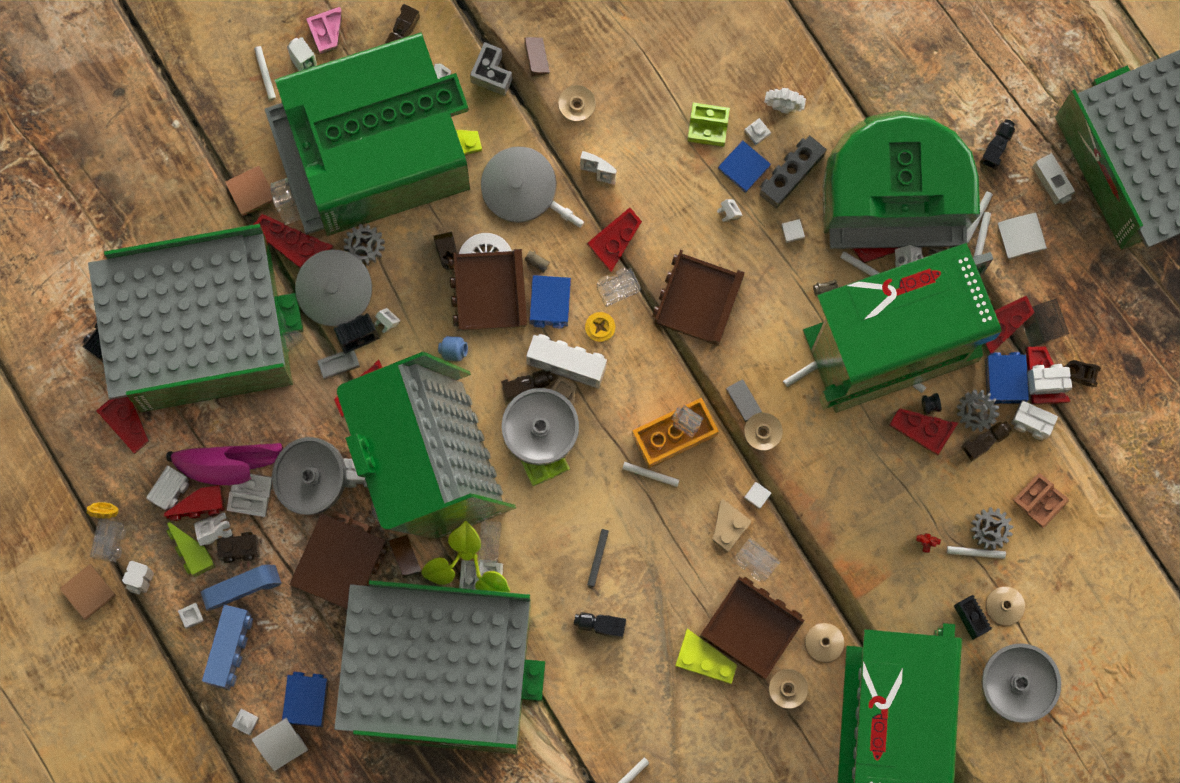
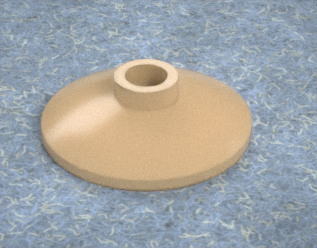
[558,85,596,122]
[744,412,783,451]
[986,587,1025,626]
[805,623,844,662]
[769,669,808,709]

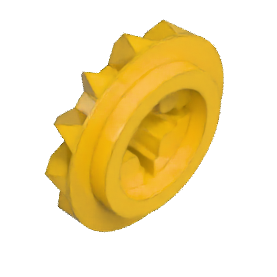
[585,312,616,342]
[87,502,118,519]

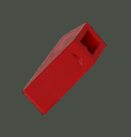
[164,485,225,521]

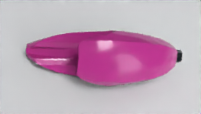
[166,443,283,485]

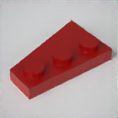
[96,397,149,454]

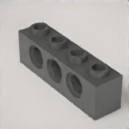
[759,135,827,209]

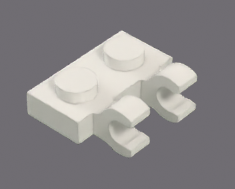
[194,513,232,546]

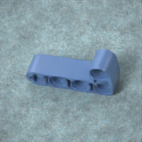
[200,565,282,611]

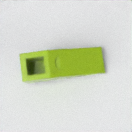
[166,522,216,577]

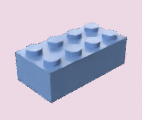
[202,604,253,691]

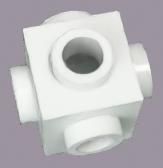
[895,245,923,267]

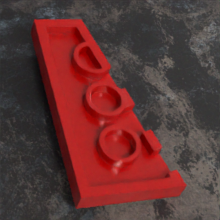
[253,214,334,269]

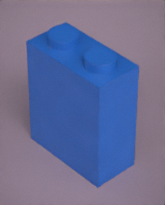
[530,275,571,329]
[985,352,1029,404]
[282,672,329,727]

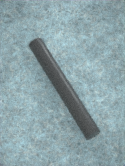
[587,529,609,587]

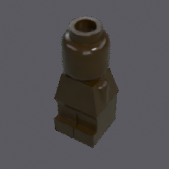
[385,4,420,44]
[501,370,553,402]
[961,421,1012,462]

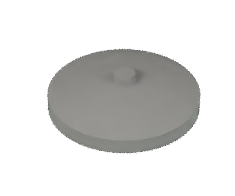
[481,147,557,223]
[295,250,372,326]
[502,388,579,465]
[272,437,346,515]
[981,644,1061,723]

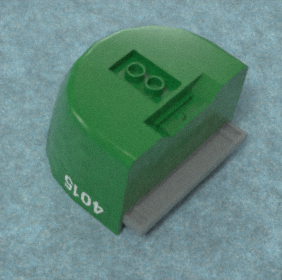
[822,110,980,249]

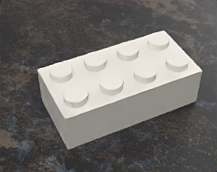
[526,334,607,389]

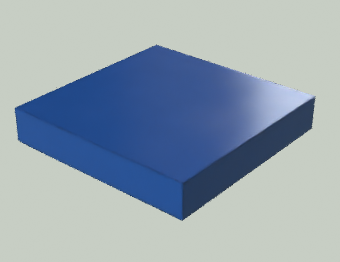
[718,140,771,193]

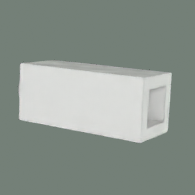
[1033,153,1075,205]

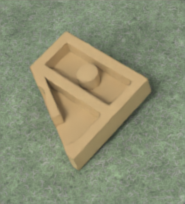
[713,499,752,552]

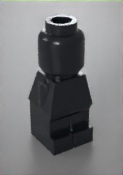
[980,119,1015,170]
[574,612,626,639]

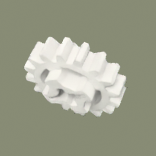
[765,88,806,114]

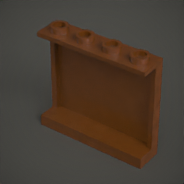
[448,249,527,331]
[652,250,745,346]
[289,513,388,609]
[699,576,805,681]

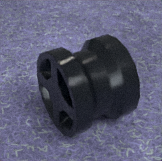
[921,393,942,415]

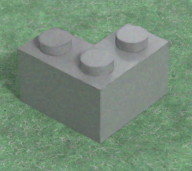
[470,42,512,96]

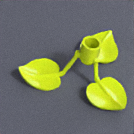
[422,521,510,593]

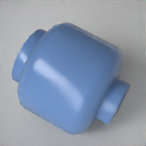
[438,336,468,361]

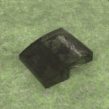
[1022,298,1069,347]

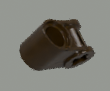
[433,231,457,270]
[1064,360,1101,387]

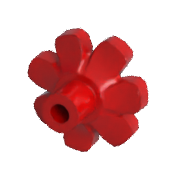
[916,533,941,553]

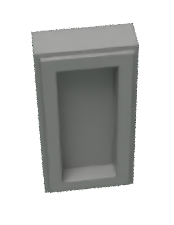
[317,350,360,380]
[726,379,762,422]

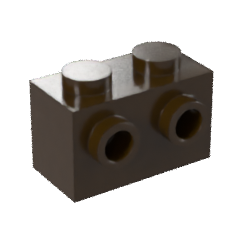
[217,532,260,563]

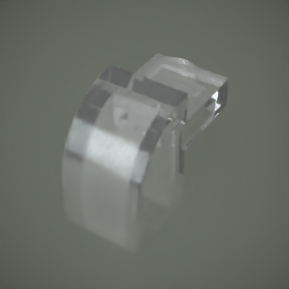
[271,178,301,225]

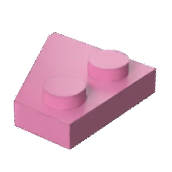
[307,7,341,54]

